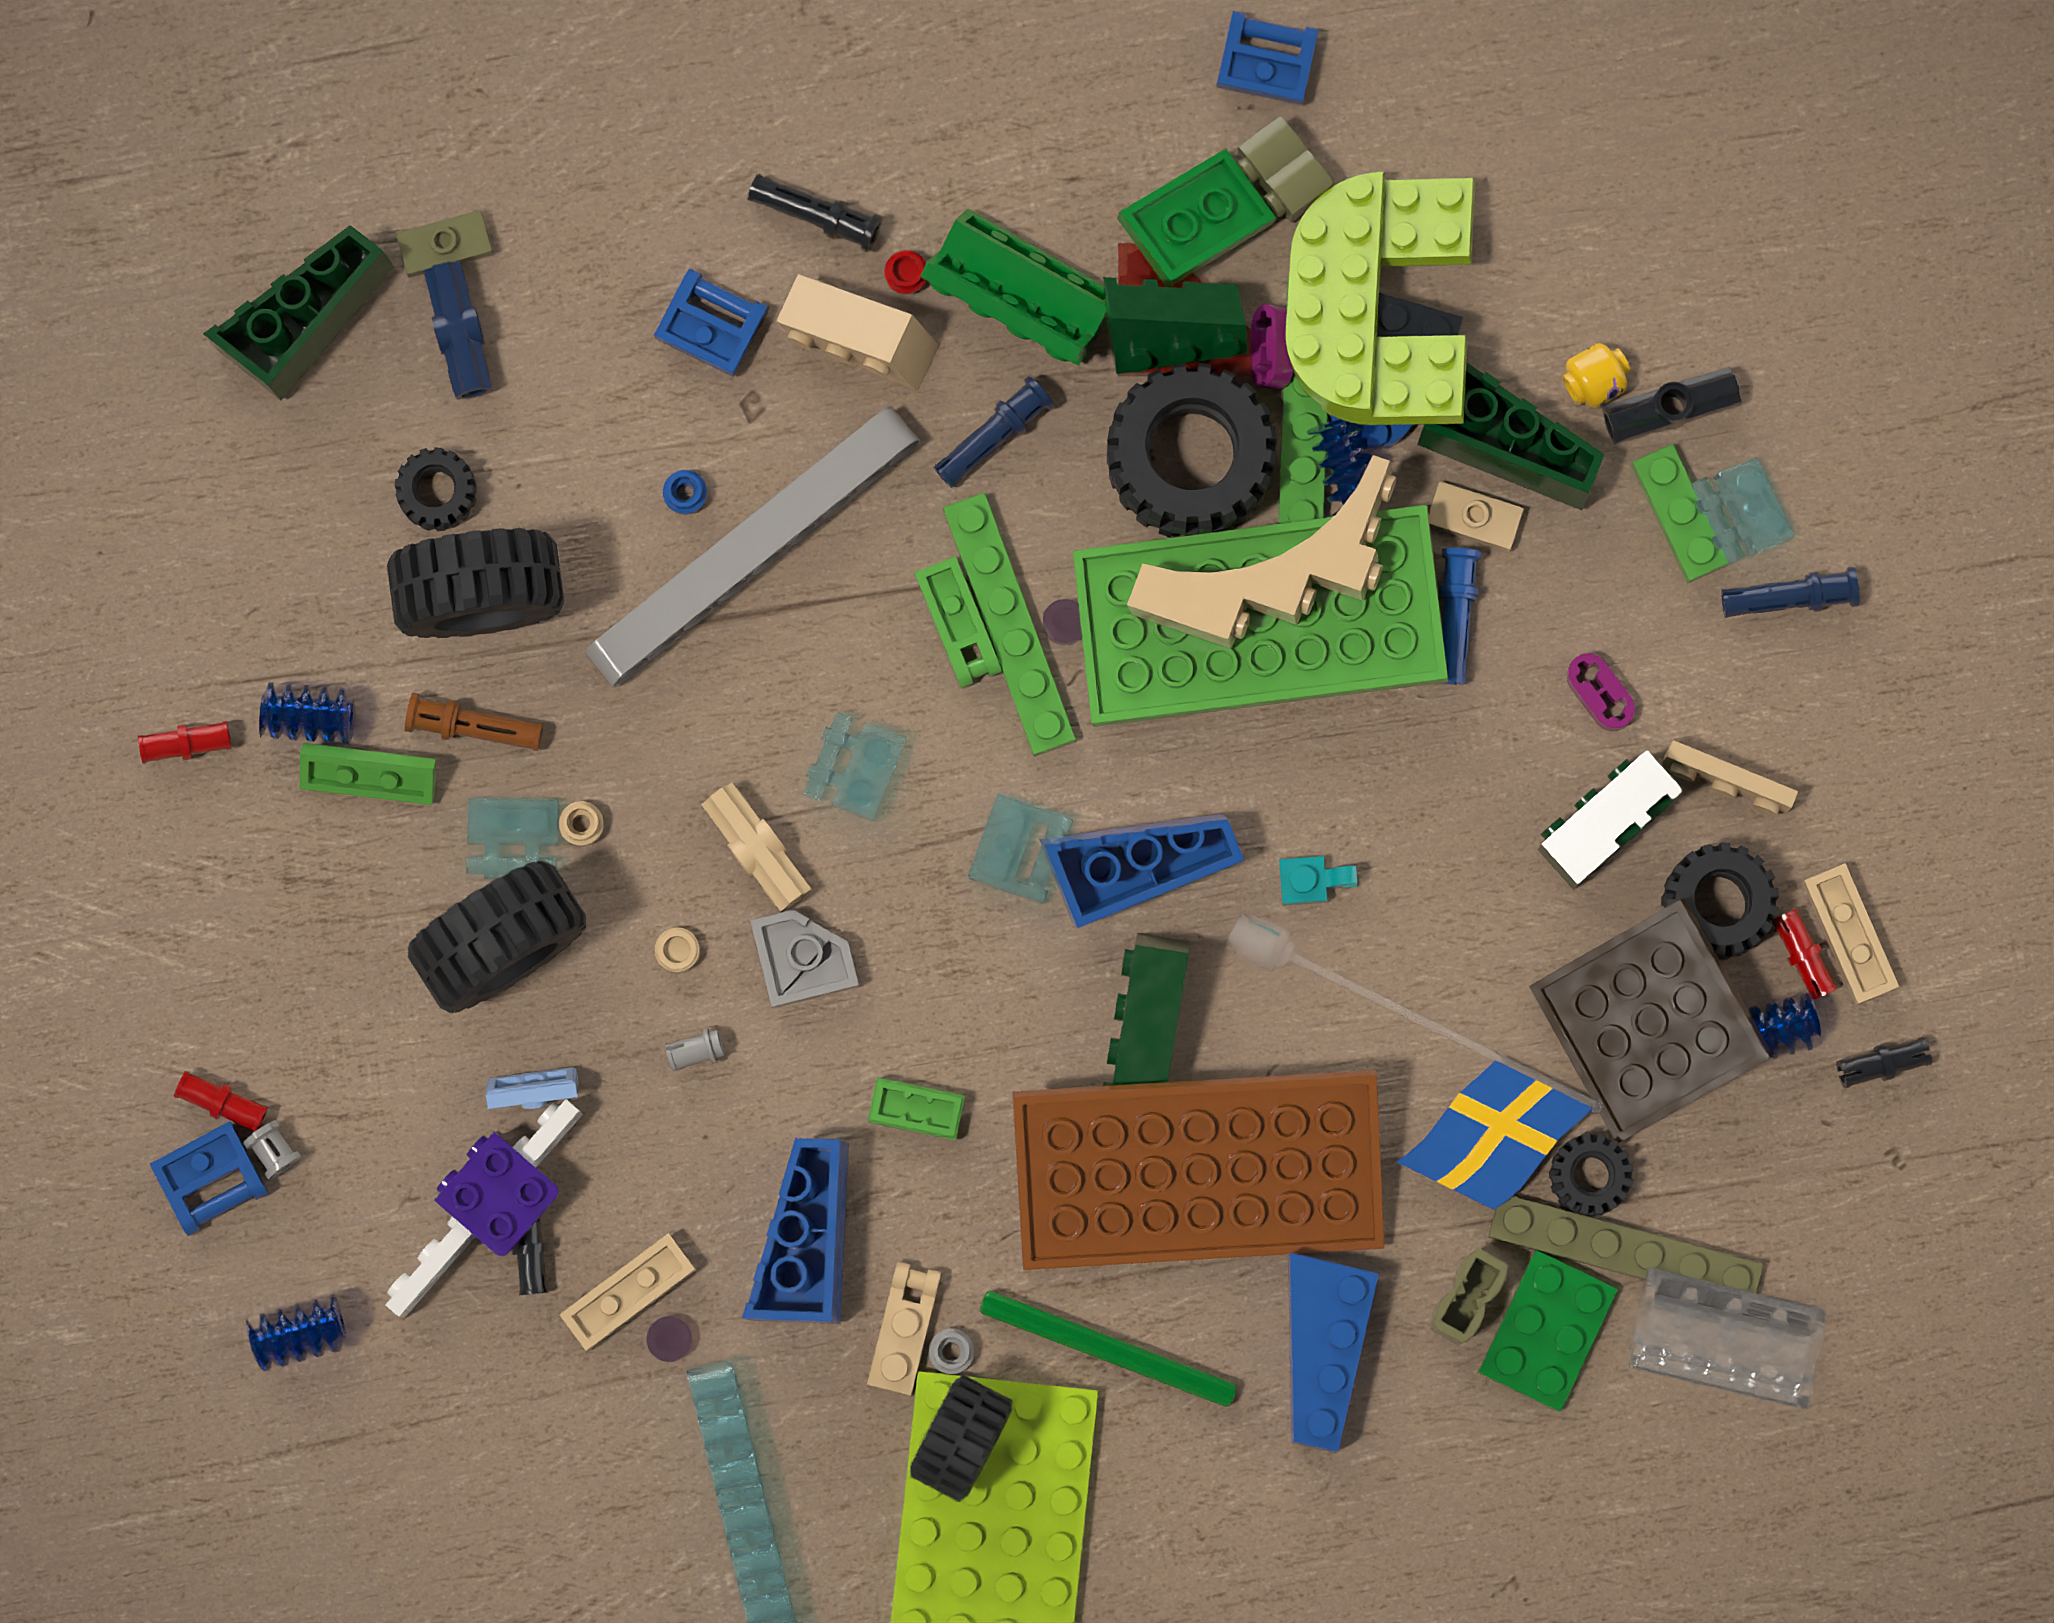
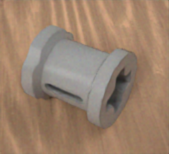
[243,1120,302,1180]

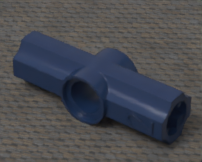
[424,261,493,400]

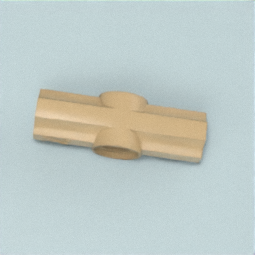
[701,782,812,912]

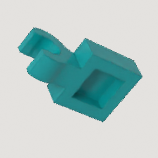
[1279,856,1358,906]

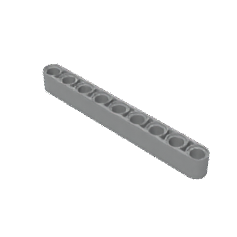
[585,406,920,688]

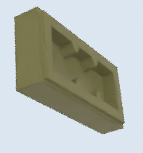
[396,210,493,278]

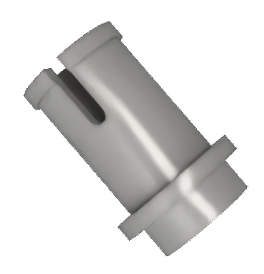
[665,1028,725,1071]

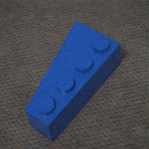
[1039,813,1244,928]
[742,1138,849,1324]
[1288,1253,1379,1453]

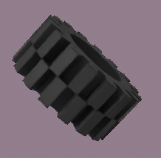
[1549,1133,1633,1217]

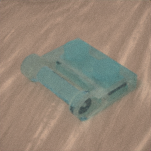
[968,793,1073,904]

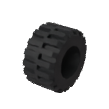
[1661,842,1779,960]
[910,1374,1012,1502]

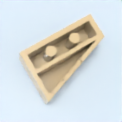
[776,274,939,392]

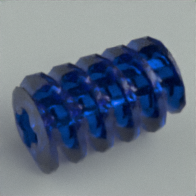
[1307,420,1372,517]
[259,682,355,745]
[1748,993,1821,1059]
[246,1294,346,1372]

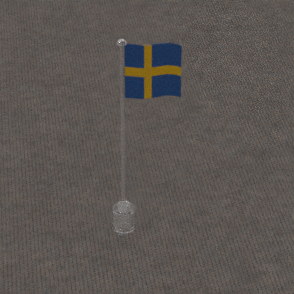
[1226,913,1604,1210]

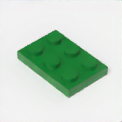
[1117,148,1276,287]
[1477,1250,1618,1412]

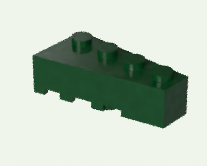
[203,225,395,401]
[1417,359,1605,510]
[1103,933,1190,1086]

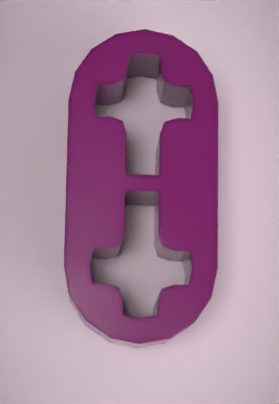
[1251,304,1293,389]
[1566,653,1635,732]

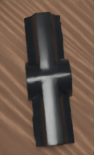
[1602,367,1742,445]

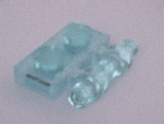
[1691,457,1795,565]
[803,712,907,822]
[466,798,559,879]

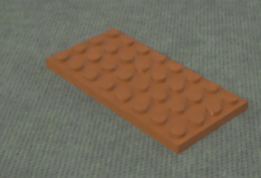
[1013,1070,1384,1270]

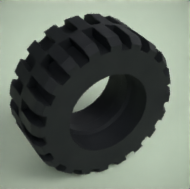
[1107,363,1277,538]
[387,528,565,638]
[408,860,586,1013]

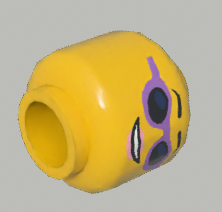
[1561,343,1631,409]

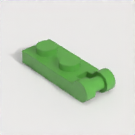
[914,556,1002,688]

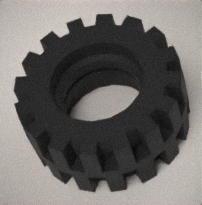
[395,447,477,531]

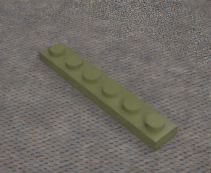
[1488,1196,1763,1308]

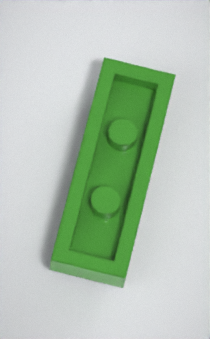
[1631,444,1730,584]
[300,743,436,805]

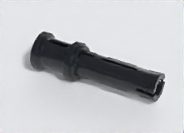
[748,174,882,253]

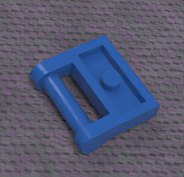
[1216,11,1319,105]
[654,268,769,377]
[150,1121,269,1236]

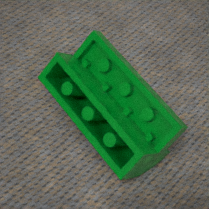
[920,209,1107,366]

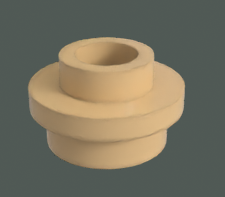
[559,801,604,846]

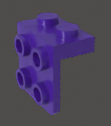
[434,1132,559,1256]

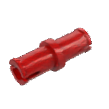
[138,721,232,764]
[1772,908,1838,1001]
[174,1071,268,1132]

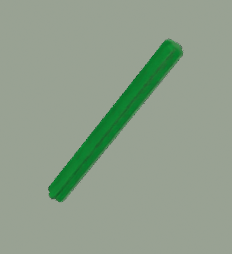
[980,1291,1237,1407]

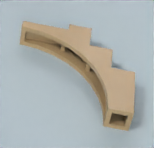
[1127,455,1397,649]

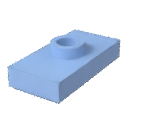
[485,1067,579,1109]

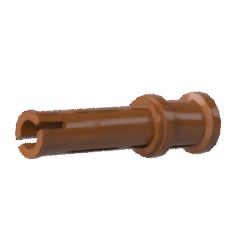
[405,692,543,751]

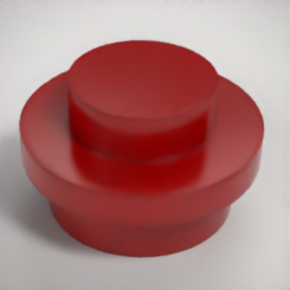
[884,250,927,295]

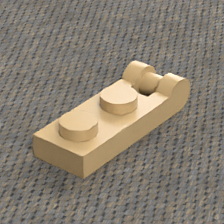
[867,1262,941,1396]

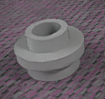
[929,1329,974,1374]

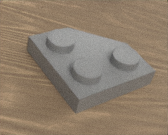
[750,909,859,1009]

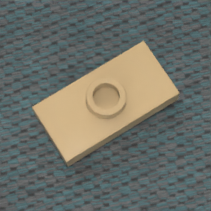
[1428,481,1524,552]

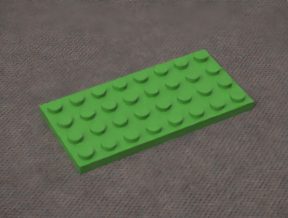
[1073,505,1448,727]

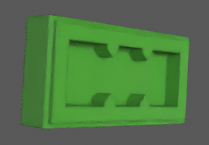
[867,1077,965,1141]

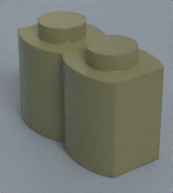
[1237,116,1334,223]
[1430,1248,1507,1345]

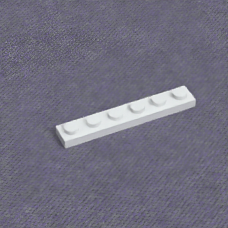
[386,1099,583,1319]

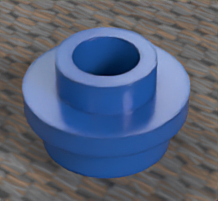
[663,470,707,515]

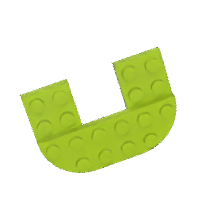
[1286,172,1475,425]

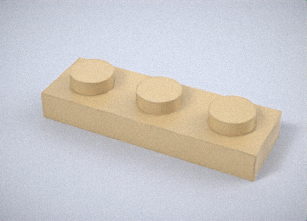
[1662,740,1798,816]
[1802,863,1899,1005]
[559,1233,696,1352]

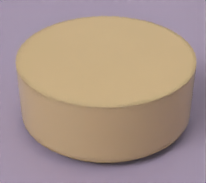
[655,928,700,974]

